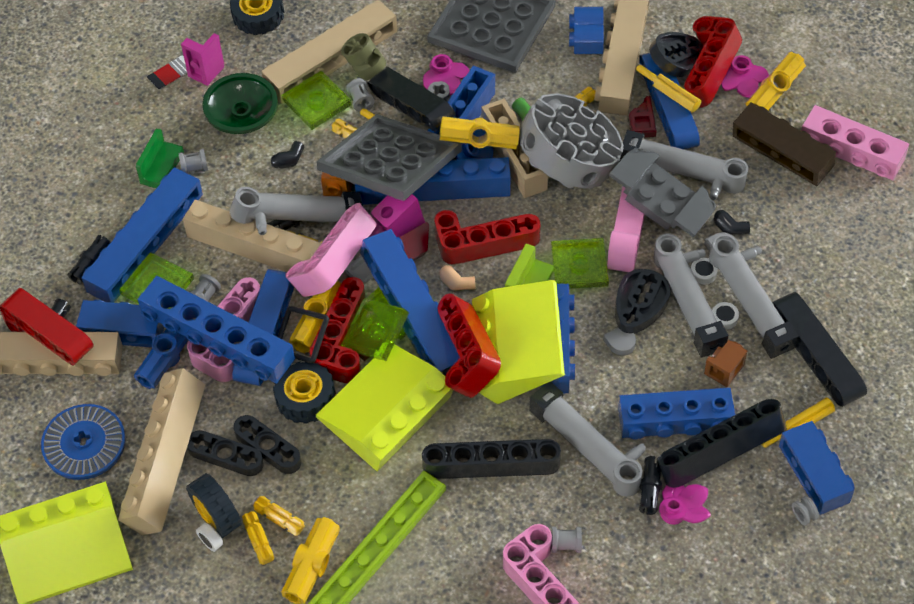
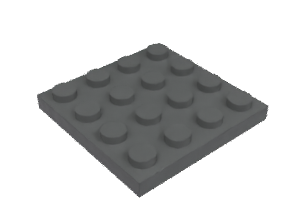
[427,0,556,73]
[317,114,462,201]

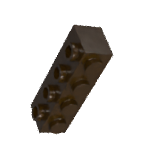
[732,102,836,187]

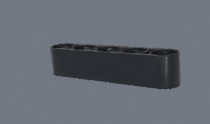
[367,66,455,132]
[772,292,867,407]
[658,399,786,488]
[422,439,561,479]

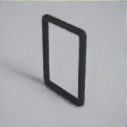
[277,306,329,363]

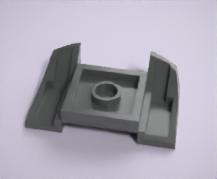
[609,148,717,237]

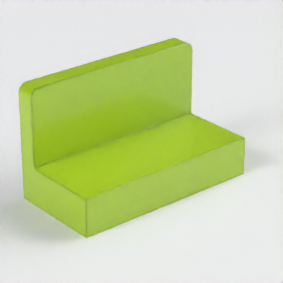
[505,244,554,287]

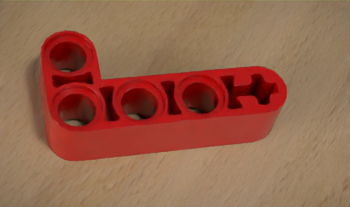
[684,16,742,108]
[434,210,541,265]
[309,277,366,384]
[0,288,94,366]
[438,293,501,398]

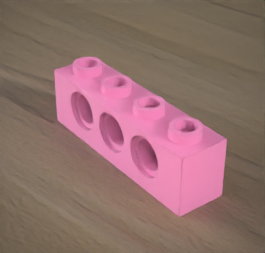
[801,105,910,180]

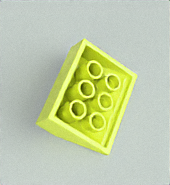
[472,280,565,404]
[316,342,453,472]
[0,481,133,604]

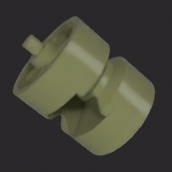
[341,33,386,80]

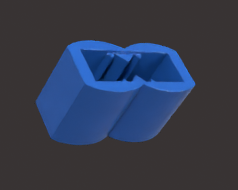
[569,7,604,54]

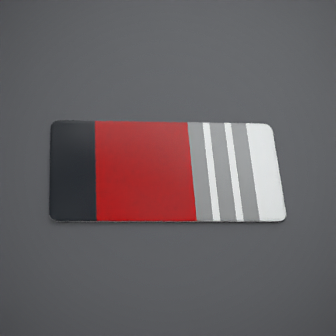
[147,56,187,90]

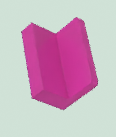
[181,33,225,86]

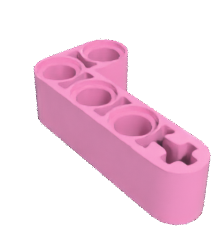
[607,186,645,273]
[285,203,377,297]
[187,277,260,382]
[503,524,579,604]

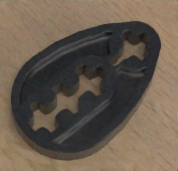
[649,32,703,77]
[615,269,671,334]

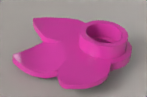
[423,54,470,95]
[721,55,769,98]
[659,484,711,525]

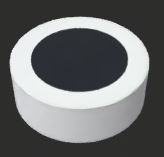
[691,258,718,285]
[712,302,739,330]
[196,523,223,552]

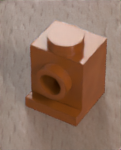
[704,340,748,387]

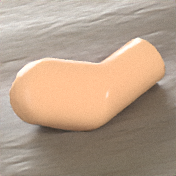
[439,265,476,291]

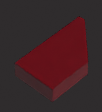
[628,96,657,138]
[399,222,429,261]

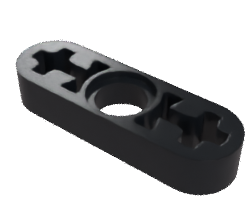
[233,415,301,474]
[187,430,264,476]

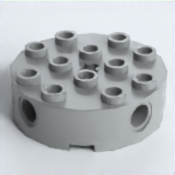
[519,93,624,189]

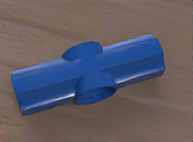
[134,319,194,389]

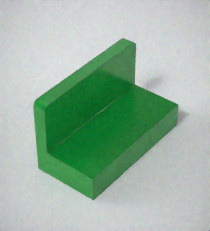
[136,128,184,188]

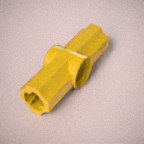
[745,52,806,110]
[439,116,520,149]
[289,280,341,354]
[281,517,340,604]

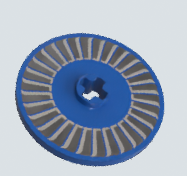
[41,404,126,480]

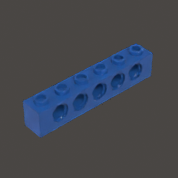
[138,276,295,384]

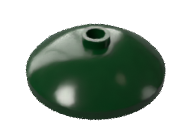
[202,73,278,134]

